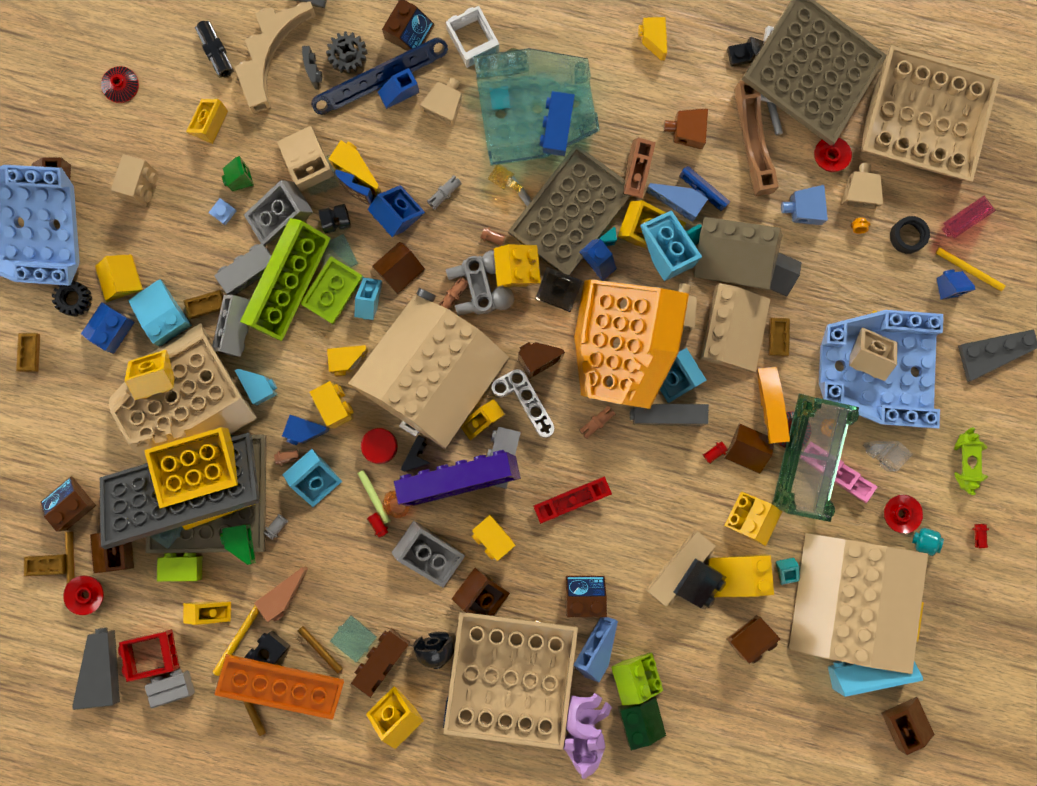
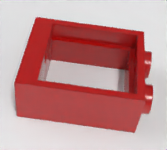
[118,629,180,682]

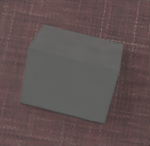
[770,253,802,297]

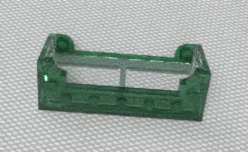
[772,393,859,522]

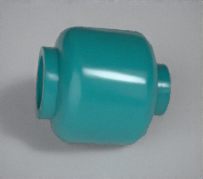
[912,528,944,556]

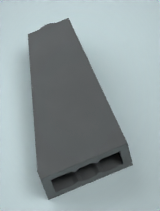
[630,404,709,427]
[72,627,120,710]

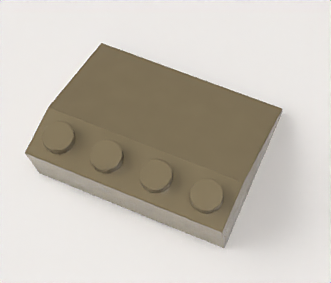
[694,217,783,290]

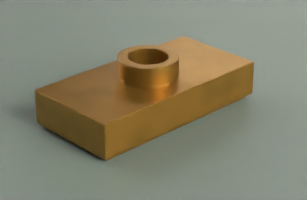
[183,290,224,319]
[769,318,790,357]
[16,333,40,372]
[24,554,66,577]

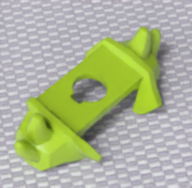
[954,427,988,495]

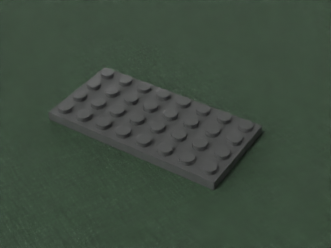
[99,433,260,549]

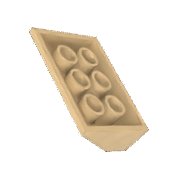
[699,283,770,372]

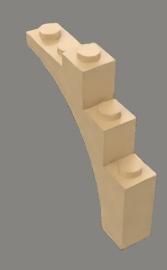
[234,1,316,114]

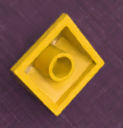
[186,99,228,144]
[95,254,143,302]

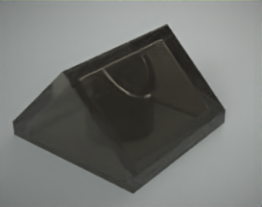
[535,267,583,312]

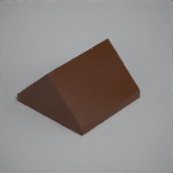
[372,242,425,294]
[724,423,774,474]

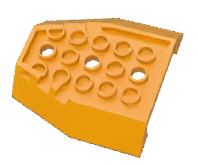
[574,280,689,409]

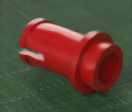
[702,441,728,464]
[367,512,389,538]
[973,524,989,548]

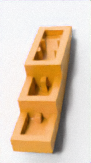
[757,367,790,444]

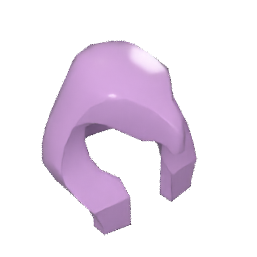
[566,693,612,740]
[563,729,606,779]

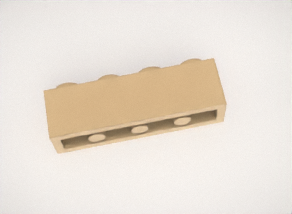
[645,530,716,607]

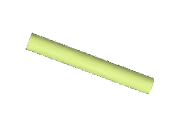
[357,470,391,524]

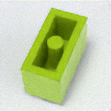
[157,553,203,582]

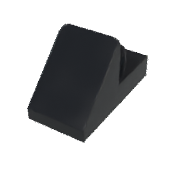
[727,37,764,67]
[400,435,431,472]

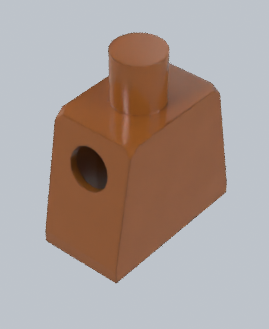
[664,108,708,149]

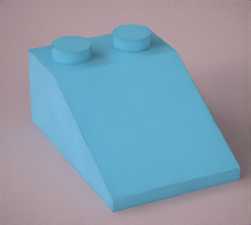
[640,210,702,281]
[128,279,192,347]

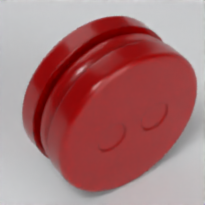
[361,428,398,464]

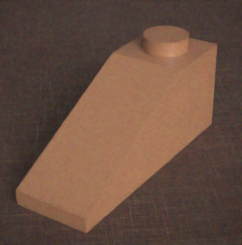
[623,137,656,198]
[254,566,308,623]

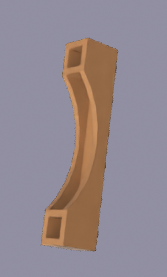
[734,81,779,197]

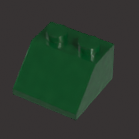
[618,696,666,751]

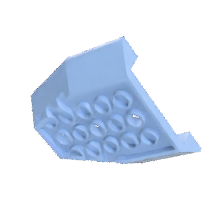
[0,165,80,286]
[819,310,943,429]

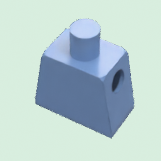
[781,185,828,225]

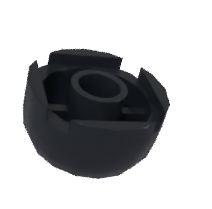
[413,632,454,669]

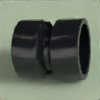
[318,204,351,234]

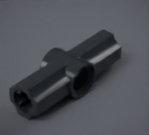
[195,21,234,78]

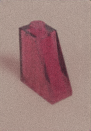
[942,195,996,239]

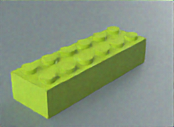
[240,218,331,341]

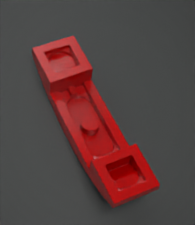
[533,476,612,524]

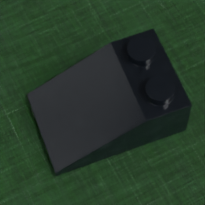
[673,558,727,610]

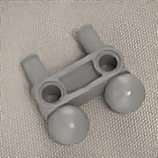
[446,250,514,316]

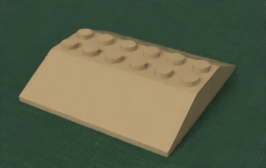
[862,45,1000,183]
[348,295,509,449]
[789,533,928,674]
[443,612,578,750]

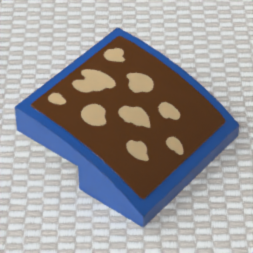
[335,169,374,205]

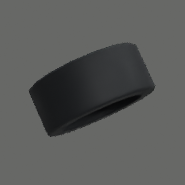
[890,216,930,254]

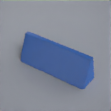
[679,166,730,211]

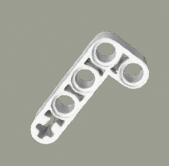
[492,369,554,438]

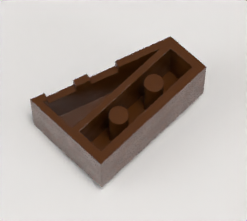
[351,628,410,698]

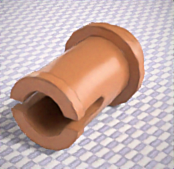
[481,227,506,246]
[274,449,300,466]

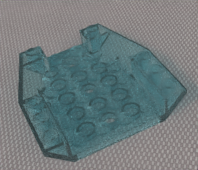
[474,48,600,166]

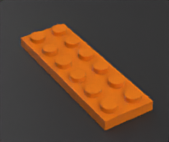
[214,654,344,720]

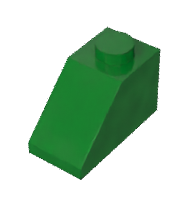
[222,156,254,192]
[220,524,256,565]

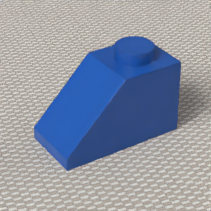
[580,239,617,281]
[936,269,976,300]
[282,415,330,445]

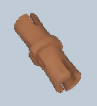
[438,277,469,309]
[579,406,616,439]

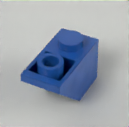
[378,68,419,109]

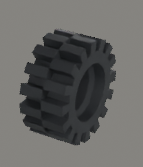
[52,280,92,317]

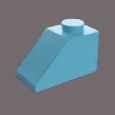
[354,278,382,320]
[235,369,277,406]

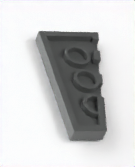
[958,329,1037,382]

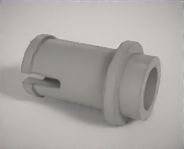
[264,514,288,540]

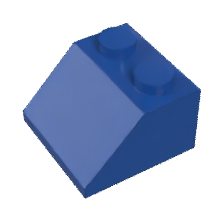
[367,185,425,237]
[81,302,135,354]

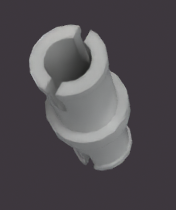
[427,175,462,210]

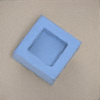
[208,198,236,225]

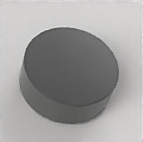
[416,288,436,302]

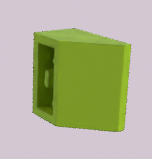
[611,653,663,705]

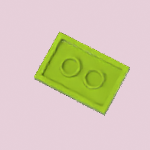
[300,256,364,325]

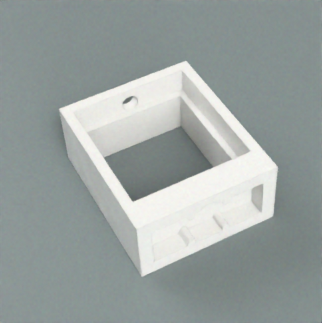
[446,6,500,68]

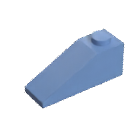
[646,183,708,222]
[573,617,618,682]

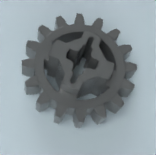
[326,31,368,74]

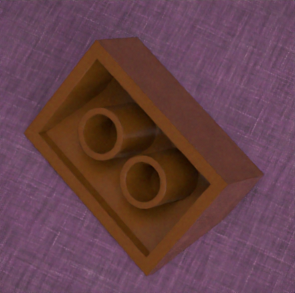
[518,342,565,379]

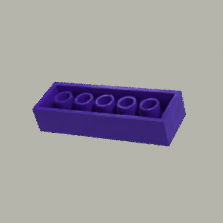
[394,450,521,507]

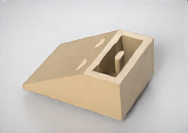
[277,126,335,192]

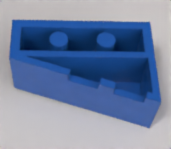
[539,91,575,156]

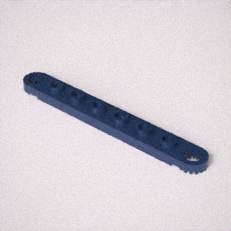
[311,37,448,115]

